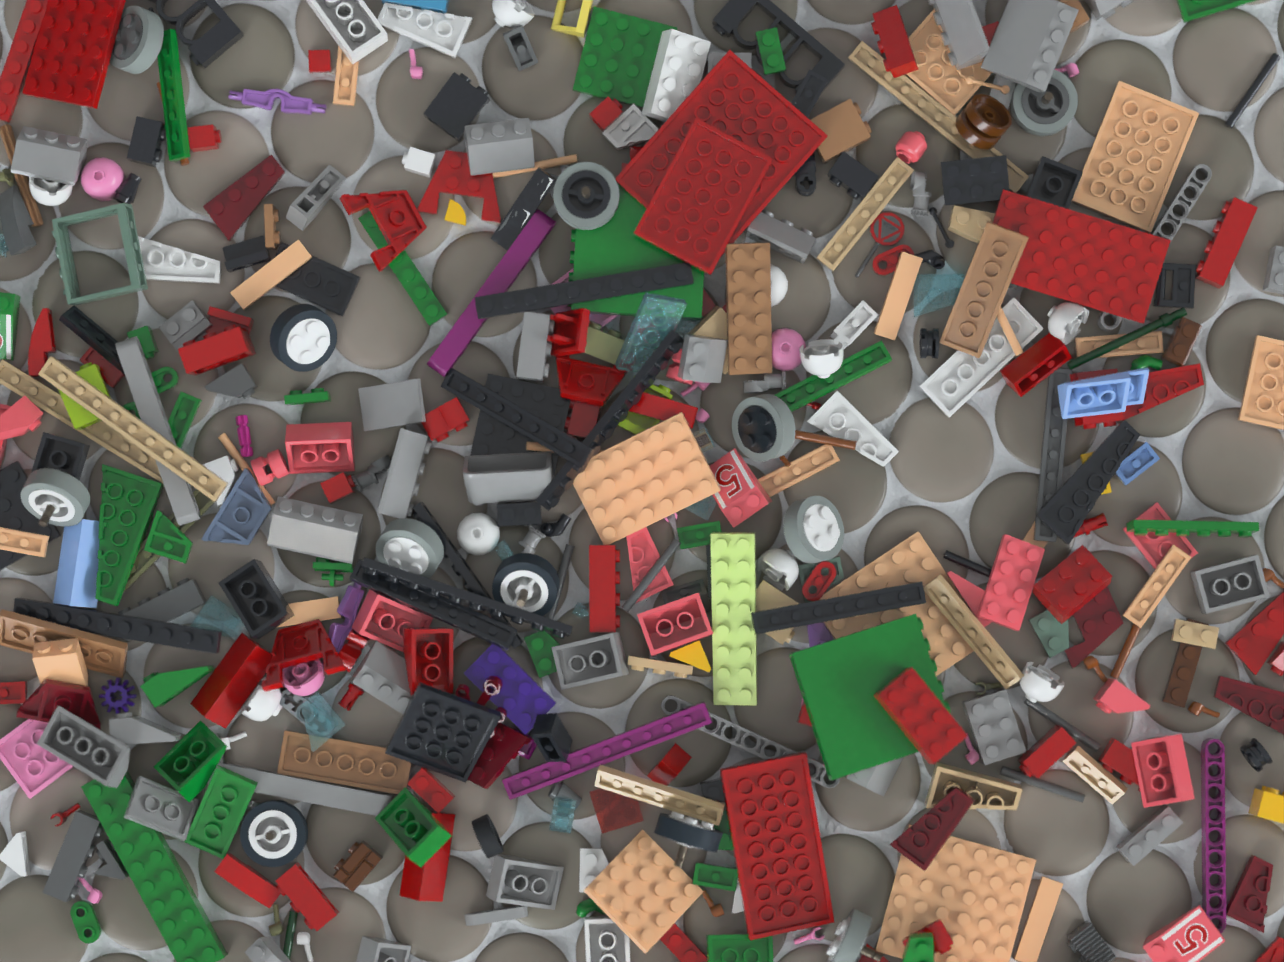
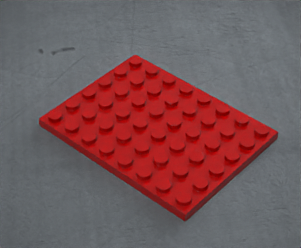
[615,50,828,258]

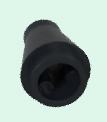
[114,173,142,204]

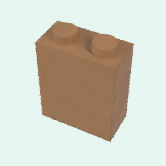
[811,99,872,164]

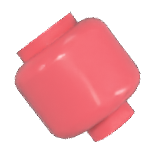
[895,131,927,164]

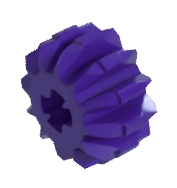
[99,677,137,714]

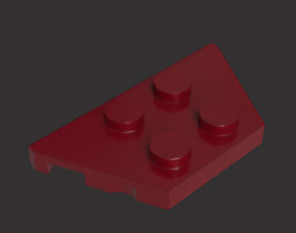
[16,679,101,730]

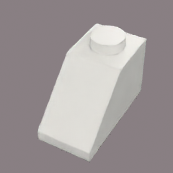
[203,455,239,506]

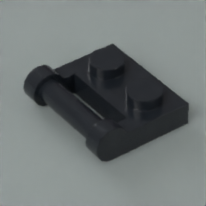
[1154,263,1196,309]

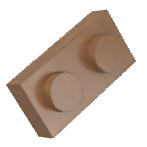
[264,204,280,250]

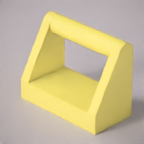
[551,0,593,38]

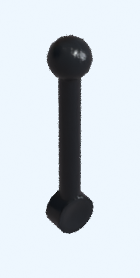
[929,207,954,248]

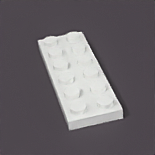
[919,297,1044,418]

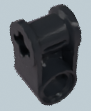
[795,153,816,197]

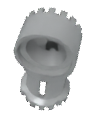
[910,171,932,216]
[743,371,786,393]
[518,525,546,554]

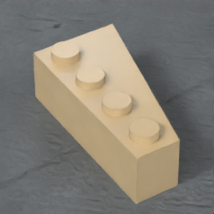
[947,205,995,243]
[925,762,1022,810]

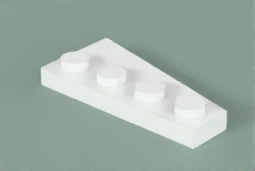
[377,3,473,58]
[807,390,899,467]

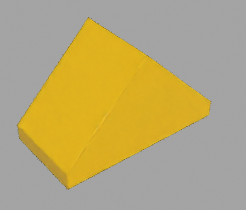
[669,640,711,673]

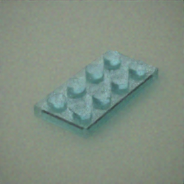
[615,292,687,373]

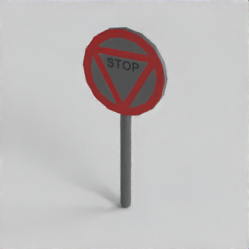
[855,212,904,277]

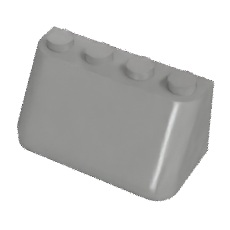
[463,451,554,506]

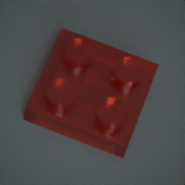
[589,788,644,834]

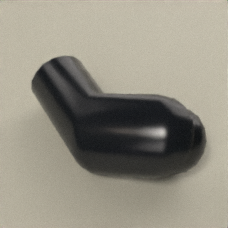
[914,250,945,269]
[540,513,571,537]

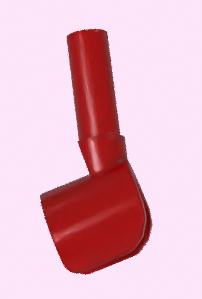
[51,803,81,826]

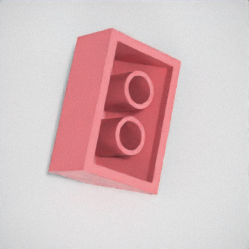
[285,422,355,474]
[637,592,713,657]
[1131,734,1195,808]

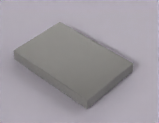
[358,378,426,431]
[124,776,199,841]

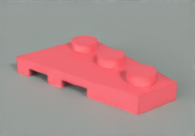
[626,527,674,603]

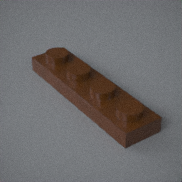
[1162,618,1209,708]

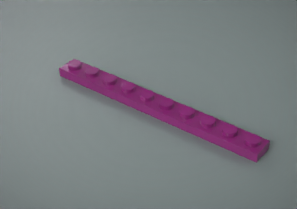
[502,701,712,800]

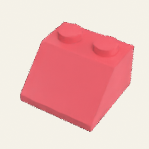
[1093,678,1150,714]

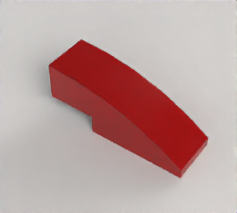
[28,308,57,377]
[629,392,698,429]
[214,853,281,909]

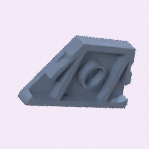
[202,468,272,545]

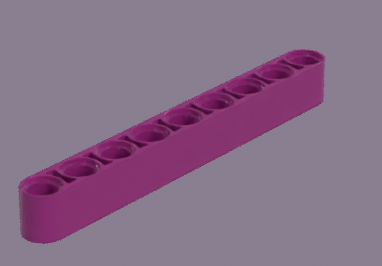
[427,209,556,377]
[1201,738,1226,933]

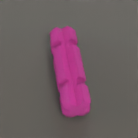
[235,415,253,457]

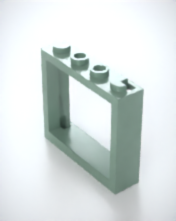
[52,203,148,305]

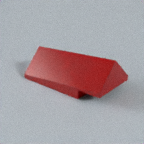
[190,632,272,729]
[399,810,456,902]

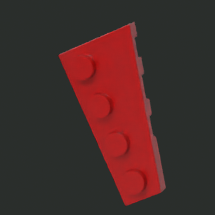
[1122,363,1204,421]

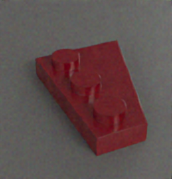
[467,722,532,789]
[1226,855,1273,933]

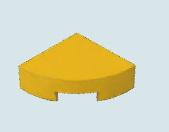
[444,199,466,226]

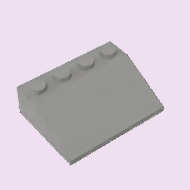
[927,0,990,70]
[980,0,1079,93]

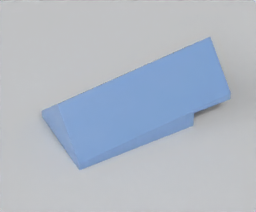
[1057,367,1149,419]
[53,519,100,608]

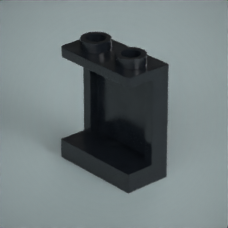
[423,72,490,142]

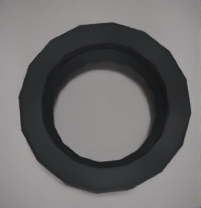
[472,814,504,858]

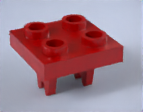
[547,308,590,357]

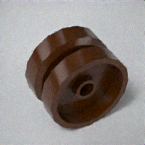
[956,94,1012,150]

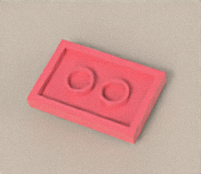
[1122,502,1198,570]

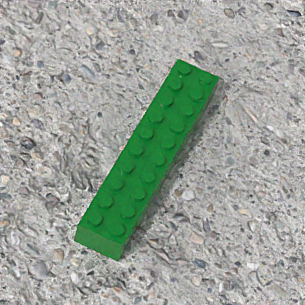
[81,770,228,962]

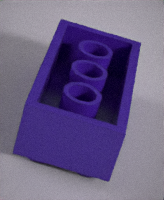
[464,644,557,735]

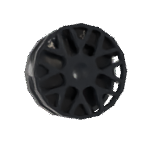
[919,328,939,359]
[1240,738,1273,772]

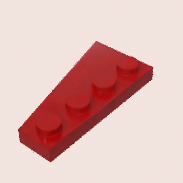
[1225,591,1284,675]

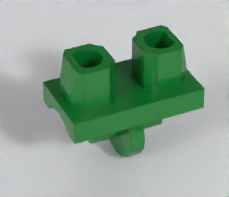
[312,557,354,587]

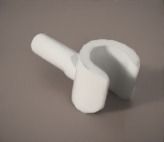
[221,731,247,750]
[297,932,314,962]

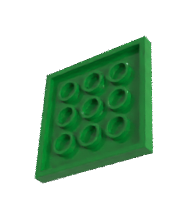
[573,7,677,108]

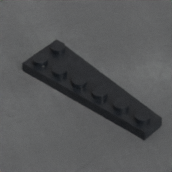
[1036,420,1140,544]

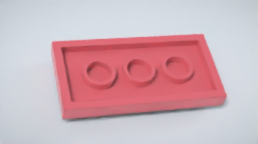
[977,534,1045,631]

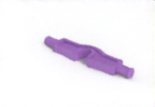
[229,89,326,115]
[322,582,364,666]

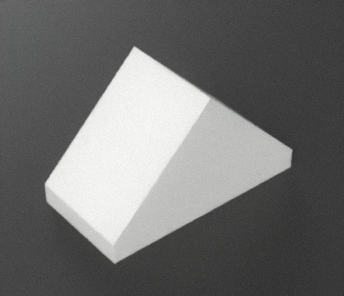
[0,831,31,877]

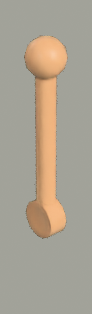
[966,76,1010,94]

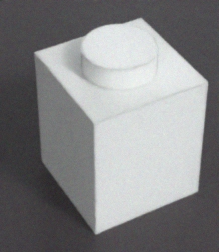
[402,147,437,178]

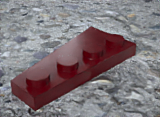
[203,154,285,241]
[1213,676,1284,735]
[890,787,975,871]

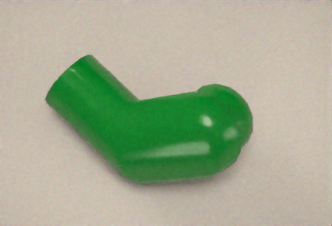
[1130,355,1163,370]
[576,898,606,917]

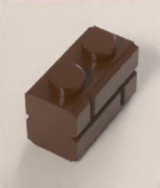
[1161,317,1202,367]
[333,840,383,892]

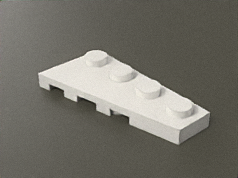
[138,236,221,284]

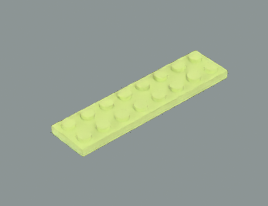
[710,532,758,706]

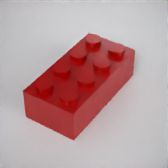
[874,667,968,764]

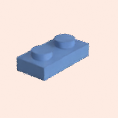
[1115,442,1160,486]

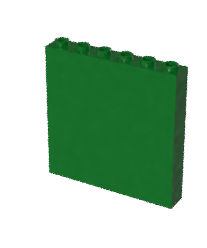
[567,183,704,320]
[789,614,951,780]

